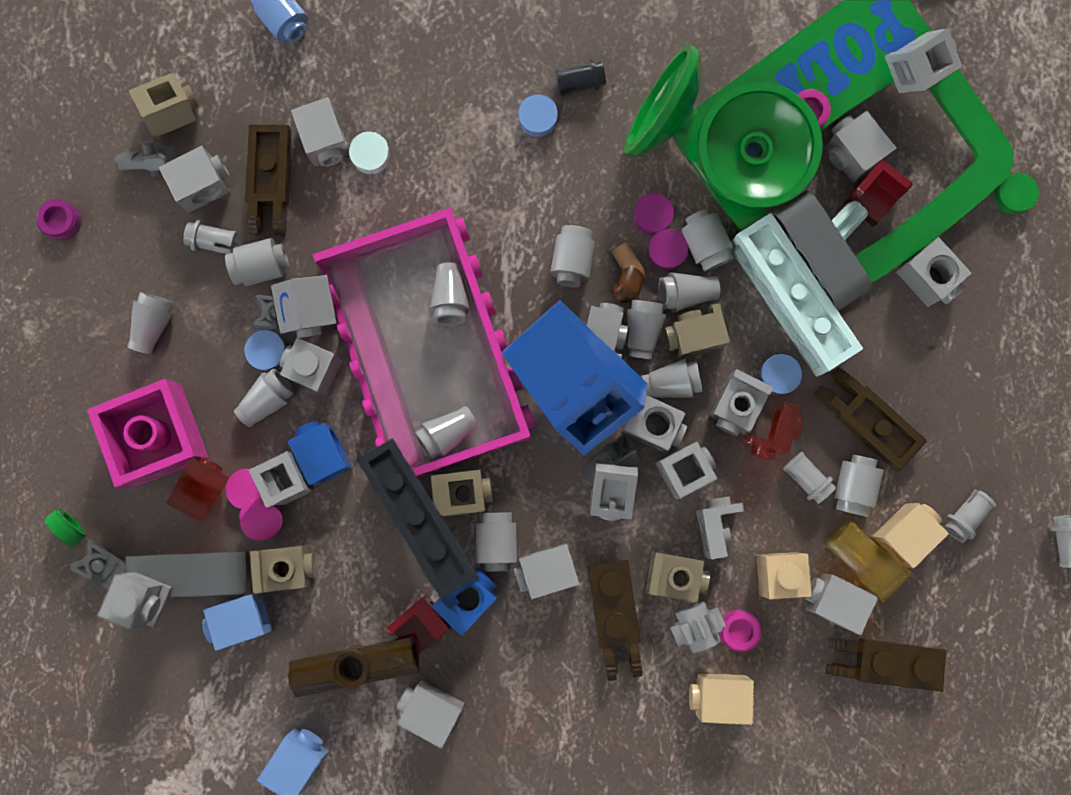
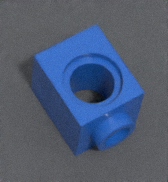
[287,421,353,487]
[431,568,498,636]

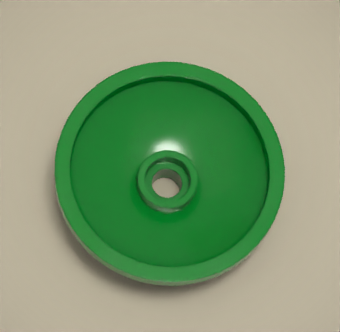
[623,44,701,157]
[697,82,822,209]

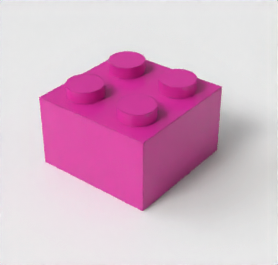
[87,378,209,489]

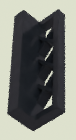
[357,438,481,610]

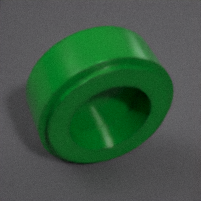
[994,173,1039,215]
[44,509,86,548]

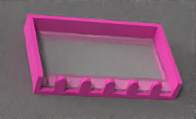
[312,207,536,478]

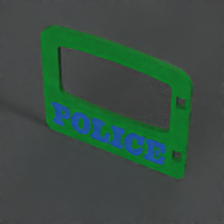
[673,0,1013,283]

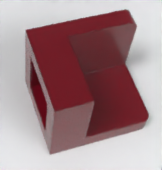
[843,159,913,227]
[385,594,452,654]

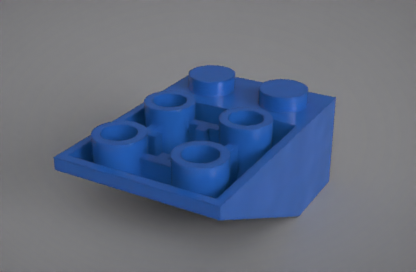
[502,300,648,455]

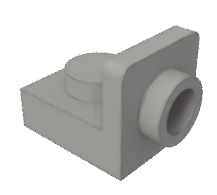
[590,464,638,521]
[696,496,744,559]

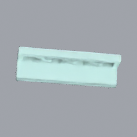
[731,213,863,377]

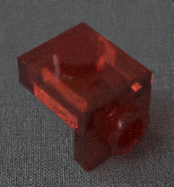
[742,401,803,460]
[167,458,230,521]

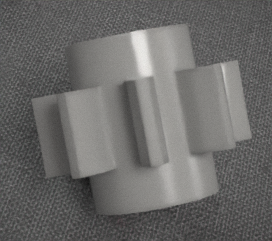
[670,601,726,653]

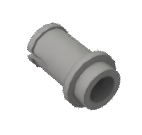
[183,220,238,254]
[783,451,836,504]
[944,489,997,543]
[1050,514,1071,568]

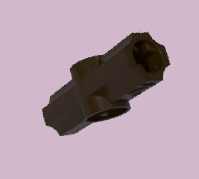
[288,636,420,698]

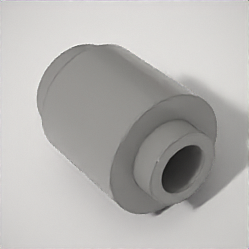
[681,209,734,272]
[550,225,595,288]
[225,238,289,287]
[834,455,884,517]
[475,512,517,571]

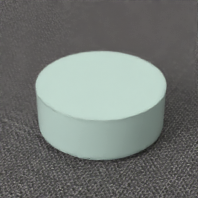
[349,132,390,174]

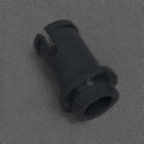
[556,59,606,96]

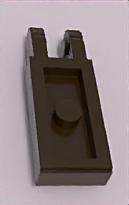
[245,124,292,236]
[814,367,927,472]
[587,560,643,681]
[826,638,947,692]

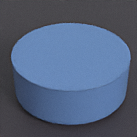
[518,95,558,137]
[244,330,287,372]
[759,354,802,395]

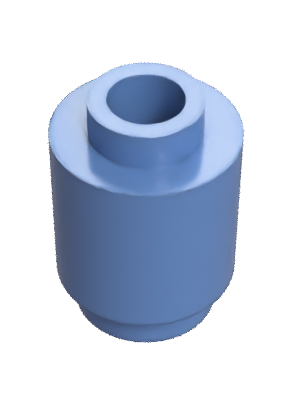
[251,0,308,42]

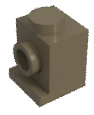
[128,72,199,144]
[664,303,730,360]
[431,470,493,517]
[250,545,317,594]
[645,551,710,603]

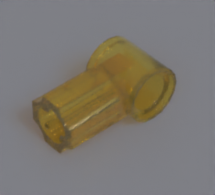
[825,521,912,605]

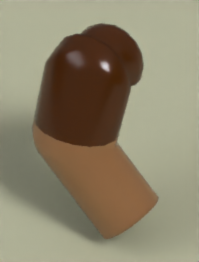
[612,242,645,303]

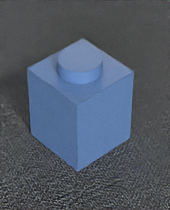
[202,593,274,651]
[257,728,329,795]

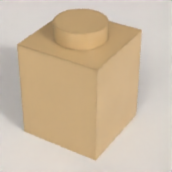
[872,503,949,569]
[756,552,812,599]
[689,673,754,725]

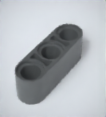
[772,191,872,311]
[126,551,247,597]

